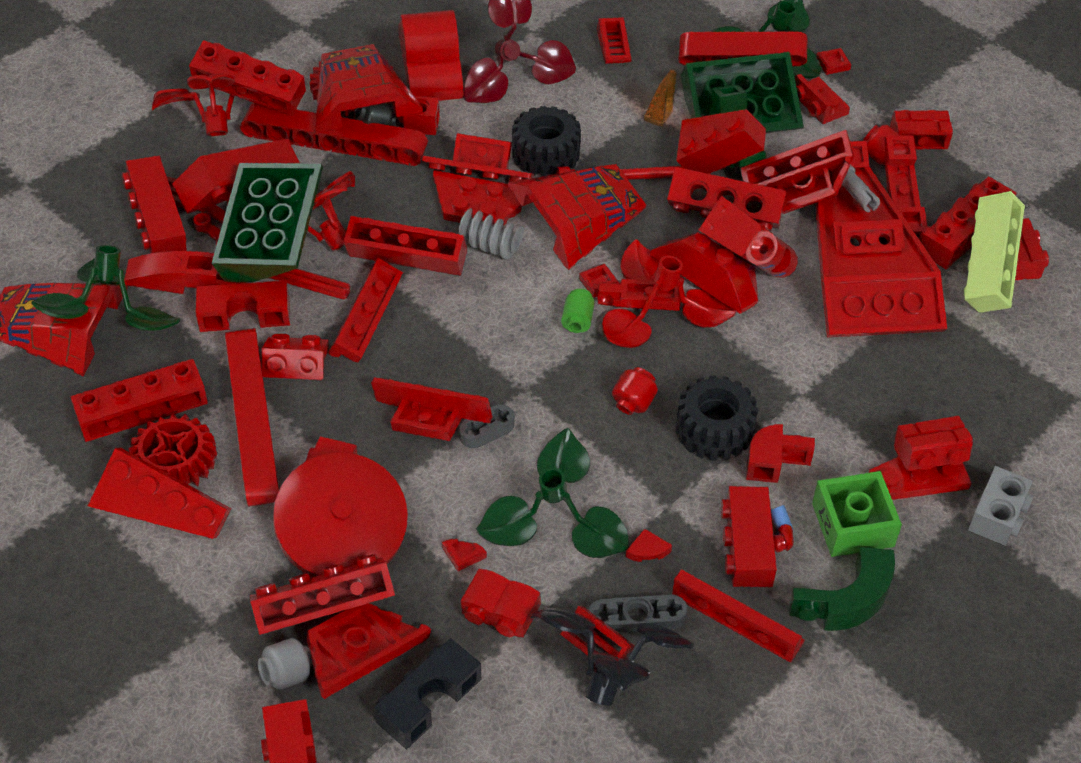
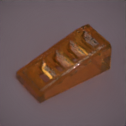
[644,69,677,127]

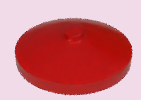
[274,452,408,577]

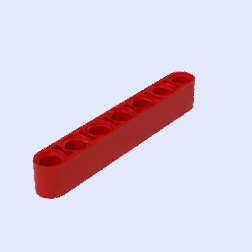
[240,103,428,166]
[225,328,279,507]

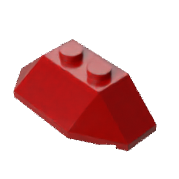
[740,130,854,214]
[650,232,758,314]

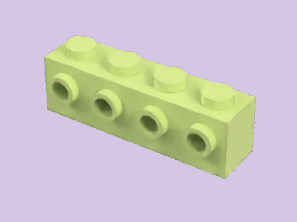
[964,191,1025,312]

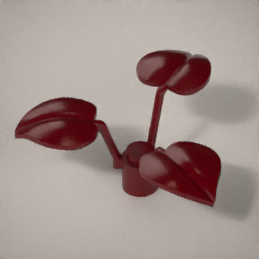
[464,0,576,103]

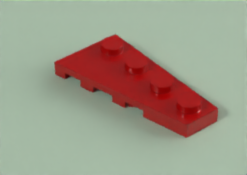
[88,447,232,539]

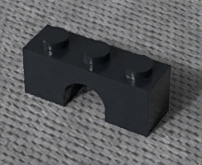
[374,638,482,750]

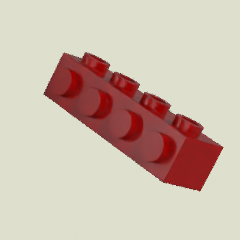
[189,40,306,116]
[122,155,187,254]
[919,176,1017,270]
[343,216,468,276]
[70,359,208,442]
[250,554,395,635]

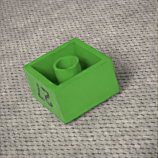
[812,471,902,557]

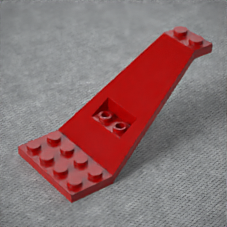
[815,141,947,338]

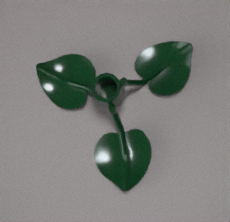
[713,0,821,78]
[31,245,180,331]
[476,428,629,558]

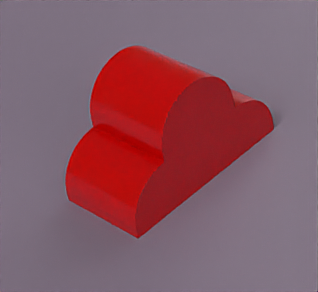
[398,10,464,101]

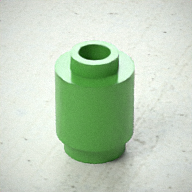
[561,289,595,333]

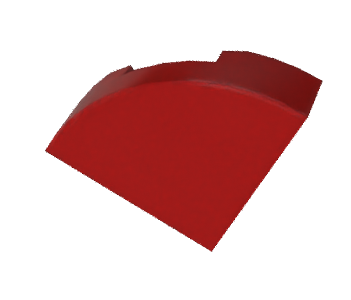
[626,529,672,562]
[442,539,487,571]

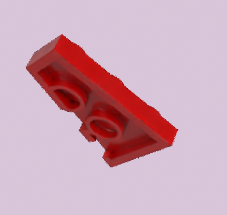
[868,456,971,500]

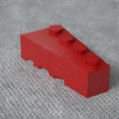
[172,138,300,214]

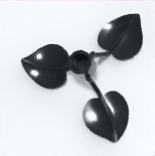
[531,608,694,706]

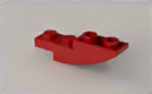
[124,251,246,294]

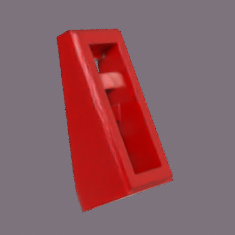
[597,17,632,64]

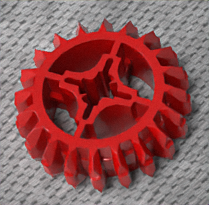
[128,413,217,486]

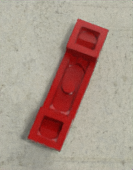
[885,135,927,234]

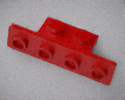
[422,133,534,182]
[371,377,493,441]

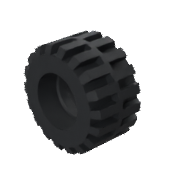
[512,106,581,177]
[675,375,758,461]

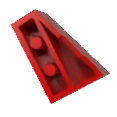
[676,109,766,174]
[261,699,317,763]

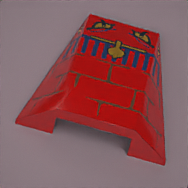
[315,44,423,133]
[508,164,647,270]
[0,283,128,377]

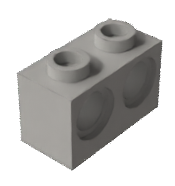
[968,466,1034,546]

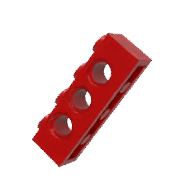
[667,167,787,231]

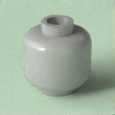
[258,638,313,690]

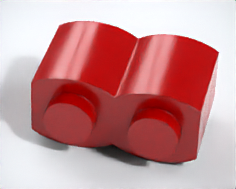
[461,569,541,638]

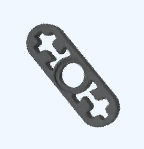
[589,595,687,633]

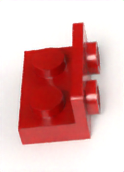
[795,74,850,124]

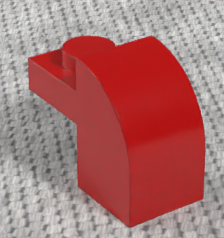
[746,424,815,483]

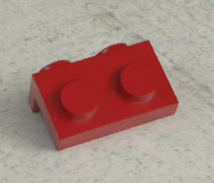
[262,334,329,380]

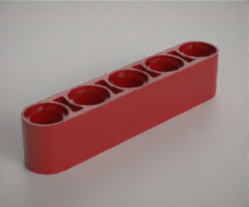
[679,32,808,66]

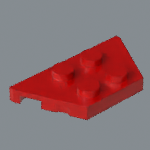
[433,170,523,226]
[307,603,431,699]

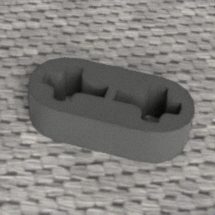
[459,405,515,448]

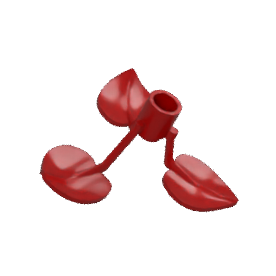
[152,74,235,137]
[307,171,355,252]
[602,239,736,348]

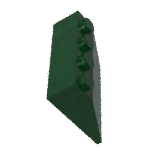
[681,52,804,133]
[212,163,323,283]

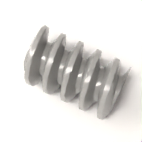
[459,208,524,259]

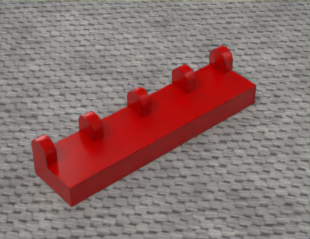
[328,258,403,362]
[672,569,805,663]

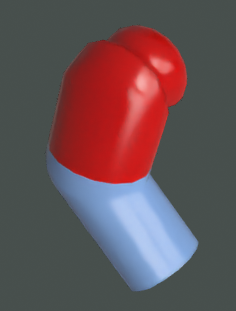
[771,505,794,553]

